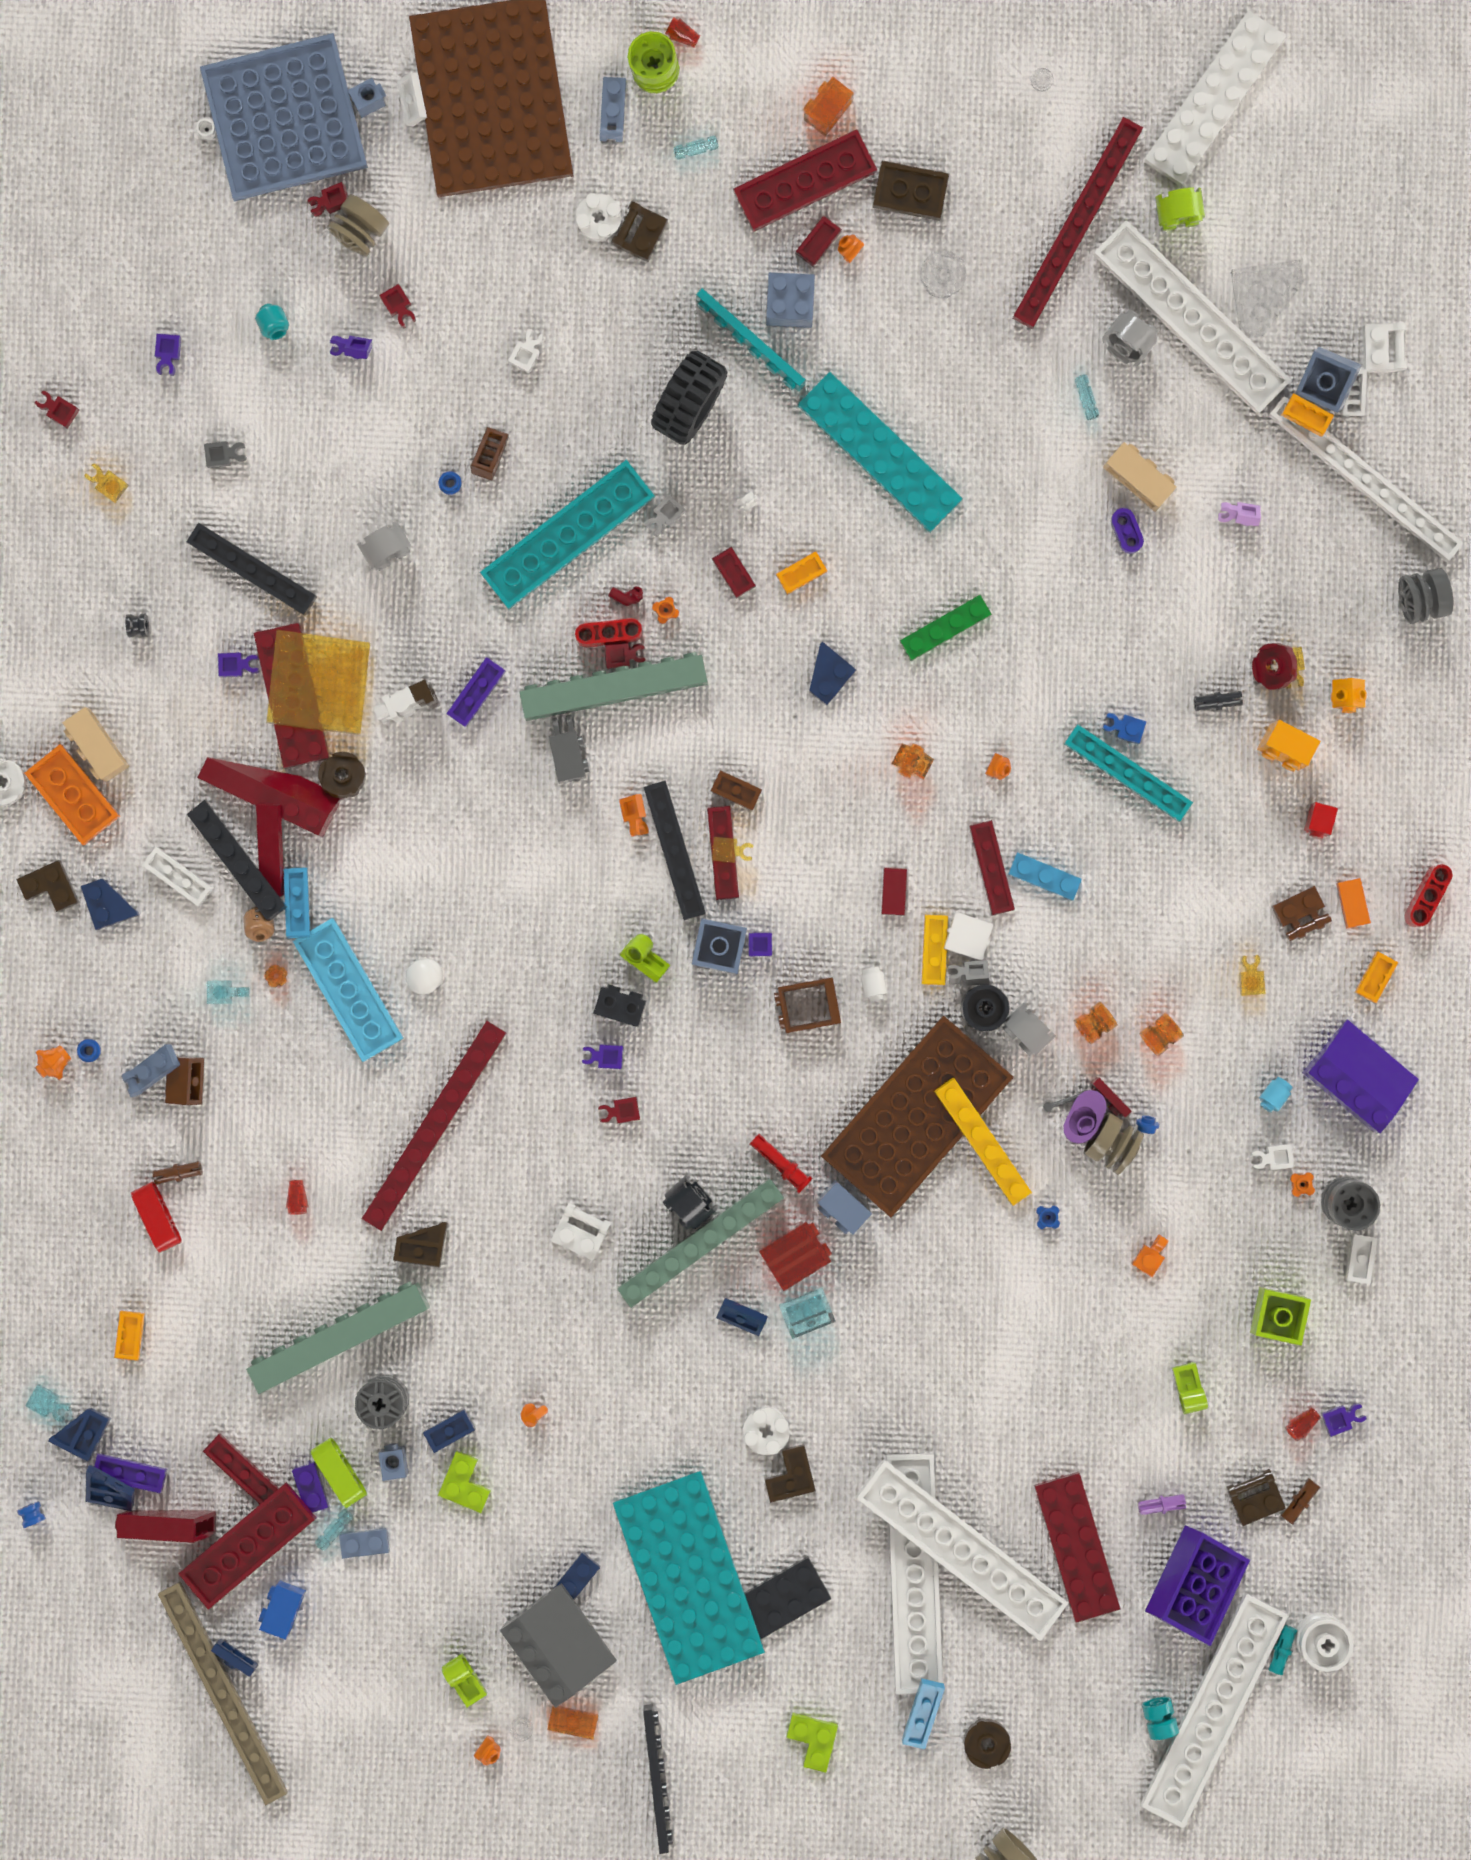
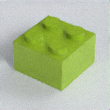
[1250,1287,1311,1346]

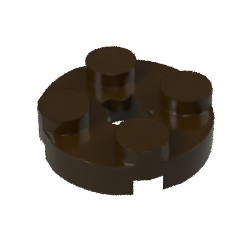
[318,752,366,799]
[963,1718,1011,1769]

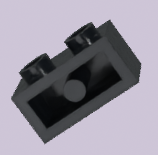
[593,984,647,1027]

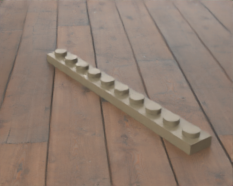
[158,1581,288,1806]

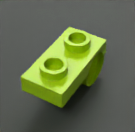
[620,934,670,983]
[1171,1362,1208,1414]
[442,1653,488,1708]

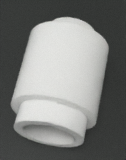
[861,967,888,1002]

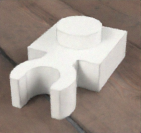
[508,329,544,373]
[1251,1144,1294,1170]

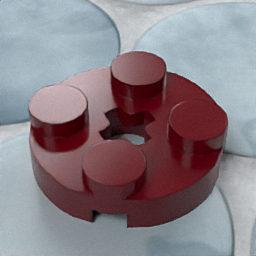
[1252,643,1297,690]

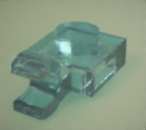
[207,980,249,1004]

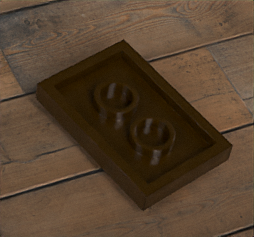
[872,160,949,221]

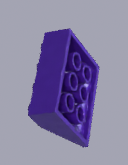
[1302,1019,1419,1134]
[1145,1525,1250,1646]

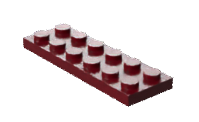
[733,129,877,232]
[253,623,330,769]
[1034,1471,1121,1623]
[178,1482,317,1610]

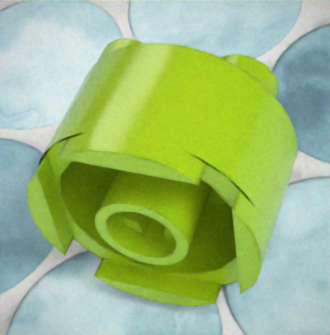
[1155,187,1205,231]

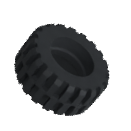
[651,351,728,445]

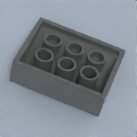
[500,1583,617,1708]

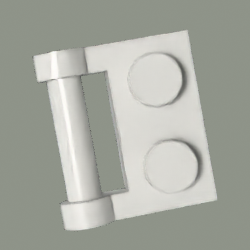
[1363,322,1407,372]
[551,1202,611,1261]

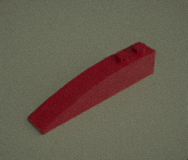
[197,757,342,838]

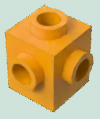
[1331,678,1367,713]

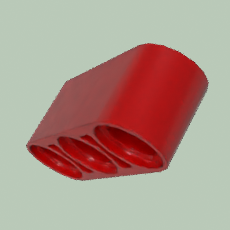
[575,618,643,648]
[1404,864,1453,927]
[131,1182,182,1253]

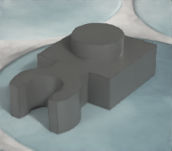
[204,441,247,468]

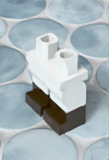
[373,679,441,724]

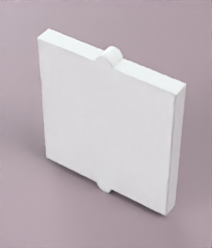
[944,912,993,961]

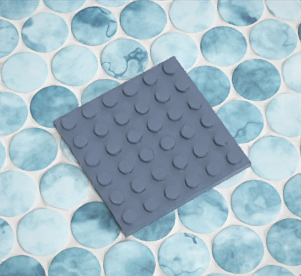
[200,33,368,202]

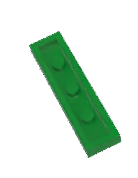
[900,595,992,661]

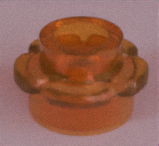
[264,965,288,988]

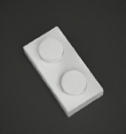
[397,72,427,127]
[1345,1234,1378,1284]

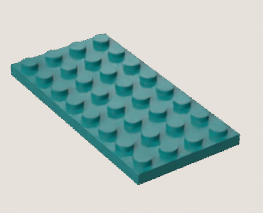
[613,1470,765,1685]

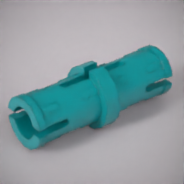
[1268,1625,1298,1675]

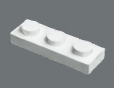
[142,847,213,907]

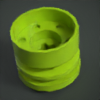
[627,31,680,94]

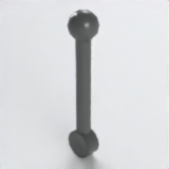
[1043,1090,1088,1112]

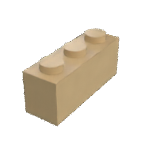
[1103,442,1177,512]
[62,707,130,782]

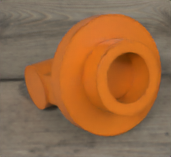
[838,234,864,263]
[985,753,1011,780]
[521,1403,548,1427]
[474,1735,501,1765]

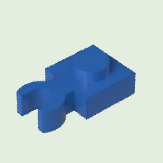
[1102,713,1147,744]

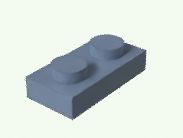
[339,1528,390,1559]

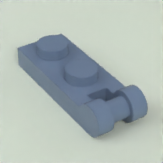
[600,77,626,142]
[121,1044,180,1097]

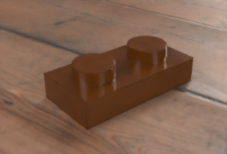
[710,770,762,811]

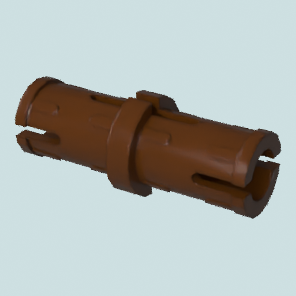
[153,1161,203,1185]
[1280,1478,1321,1525]

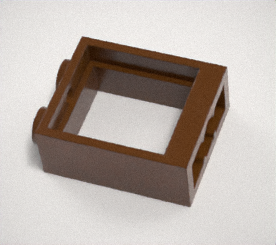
[774,977,841,1033]

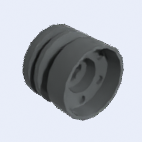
[1398,568,1454,624]
[1321,1177,1381,1231]
[355,1375,409,1429]

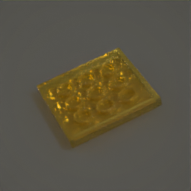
[266,630,370,735]

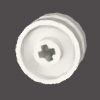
[1294,1612,1354,1672]

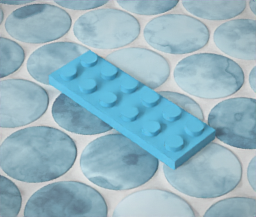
[293,918,404,1062]

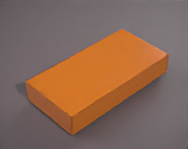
[1336,878,1371,929]

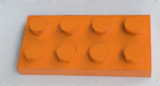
[24,744,120,845]

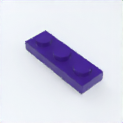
[446,657,506,728]
[94,1453,168,1493]

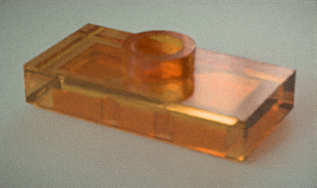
[547,1706,599,1740]

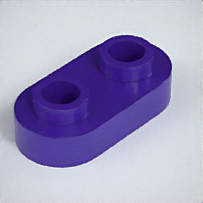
[1111,508,1144,554]

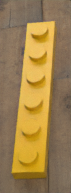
[934,1078,1032,1206]

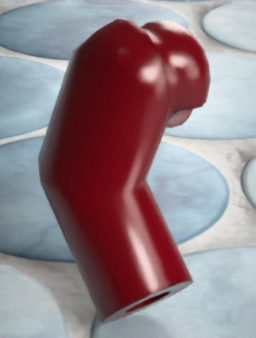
[608,586,643,606]

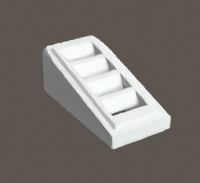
[1341,369,1367,416]

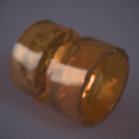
[1073,1001,1118,1045]
[1139,1013,1184,1056]

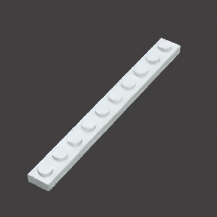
[1268,396,1463,562]

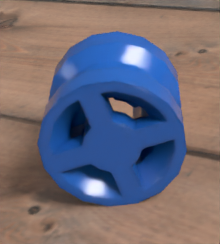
[17,1501,46,1528]

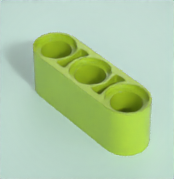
[310,1437,367,1508]

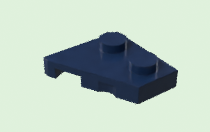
[809,641,857,706]
[80,878,140,930]
[48,1408,111,1462]
[85,1465,135,1511]

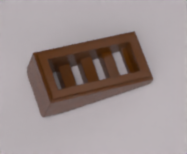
[471,427,509,481]

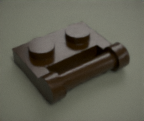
[611,201,668,262]
[1226,1469,1286,1526]

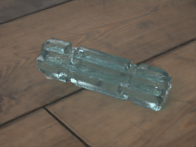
[673,135,719,160]
[1075,374,1099,420]
[315,1509,353,1551]

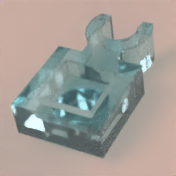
[25,1384,72,1422]

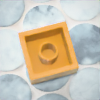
[1257,719,1321,772]

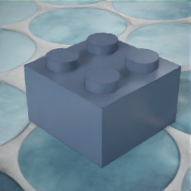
[766,272,815,328]
[1295,347,1362,413]
[692,918,747,974]
[816,1180,872,1235]

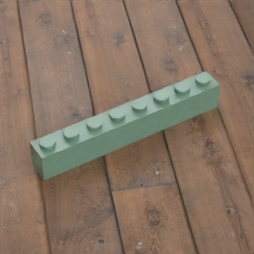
[519,652,708,721]
[617,1178,784,1308]
[246,1281,430,1395]

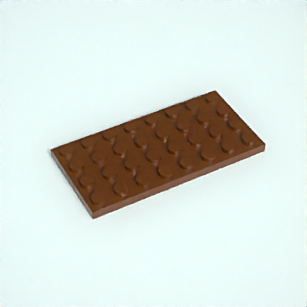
[821,1015,1014,1218]

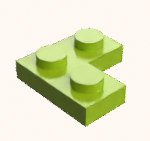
[438,1451,491,1513]
[786,1712,838,1773]

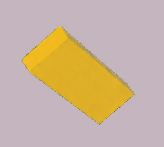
[921,914,948,985]

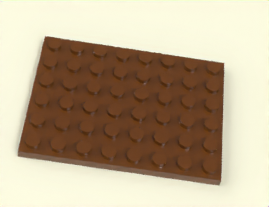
[409,0,574,198]

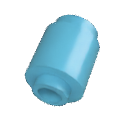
[1259,1077,1293,1113]

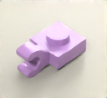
[1218,502,1261,526]

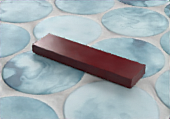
[256,803,285,897]
[707,805,739,900]
[969,820,1015,916]
[202,1433,279,1505]

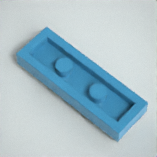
[1008,852,1082,901]
[284,868,310,939]
[902,1678,945,1749]

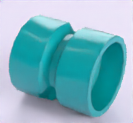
[1142,1697,1179,1740]

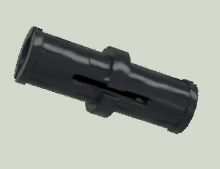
[1194,691,1243,711]

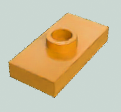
[1281,393,1334,437]
[776,551,828,595]
[1354,951,1399,1003]
[114,1310,145,1361]

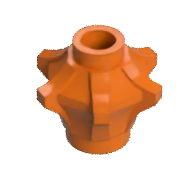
[34,1045,71,1080]

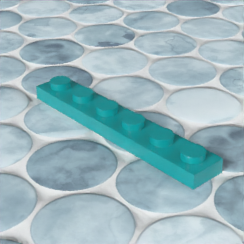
[696,288,806,392]
[1064,724,1193,822]

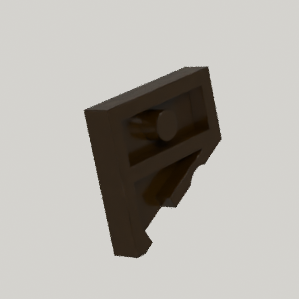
[393,1222,448,1268]

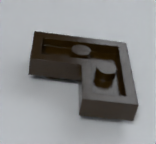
[16,860,80,912]
[764,1444,816,1503]

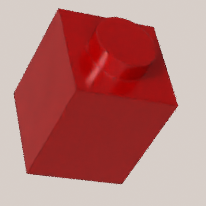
[1304,802,1338,839]

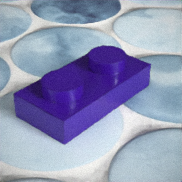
[292,1462,330,1513]

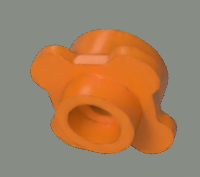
[652,597,679,624]
[1290,1172,1315,1197]

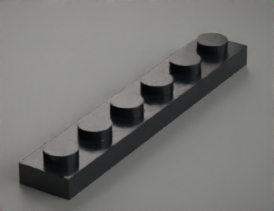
[186,522,317,616]
[643,780,706,921]
[187,800,287,921]
[643,1704,673,1854]

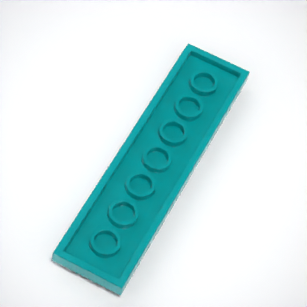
[798,371,963,533]
[480,459,655,610]

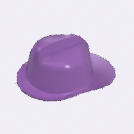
[1063,1090,1106,1144]

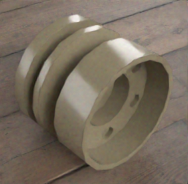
[327,194,389,257]
[1083,1112,1144,1175]
[975,1828,1037,1860]

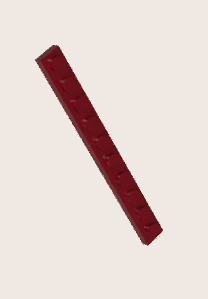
[1012,117,1144,329]
[361,1020,507,1231]

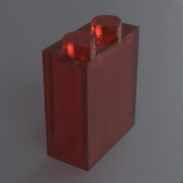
[759,1220,832,1291]

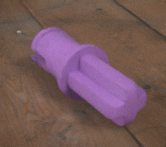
[1138,1494,1186,1515]

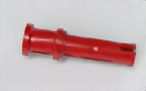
[749,1133,813,1194]

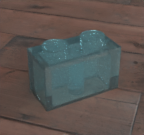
[779,1287,836,1339]

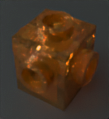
[891,743,934,780]

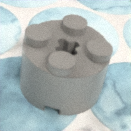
[1102,310,1158,366]
[357,521,411,571]
[1002,1003,1056,1056]

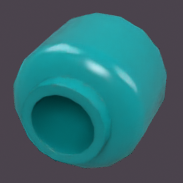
[255,304,289,340]

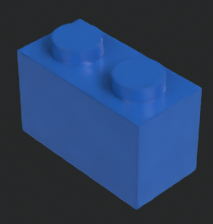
[258,1580,306,1640]

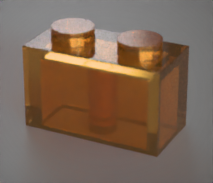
[803,76,854,137]

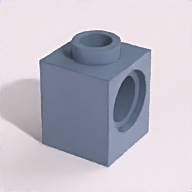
[348,78,386,118]
[378,1443,409,1481]

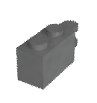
[548,714,590,784]

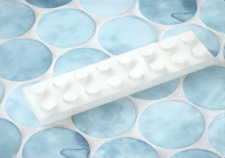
[1143,10,1286,187]

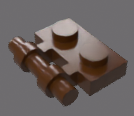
[1271,886,1332,941]

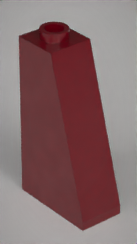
[115,1510,216,1543]

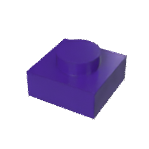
[749,933,772,957]

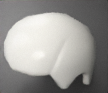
[406,958,443,995]

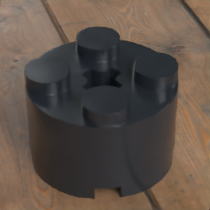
[960,984,1010,1031]
[663,1175,717,1230]

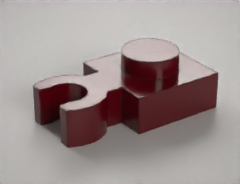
[307,182,348,217]
[379,284,416,329]
[34,391,80,429]
[604,642,646,668]
[598,1097,641,1124]

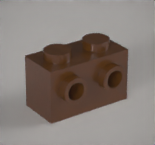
[165,1056,204,1106]

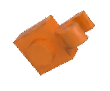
[619,794,649,837]
[1132,1234,1168,1277]

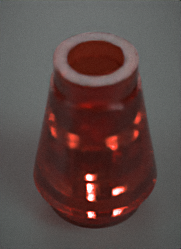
[665,17,701,48]
[285,1180,309,1215]
[1285,1408,1321,1442]

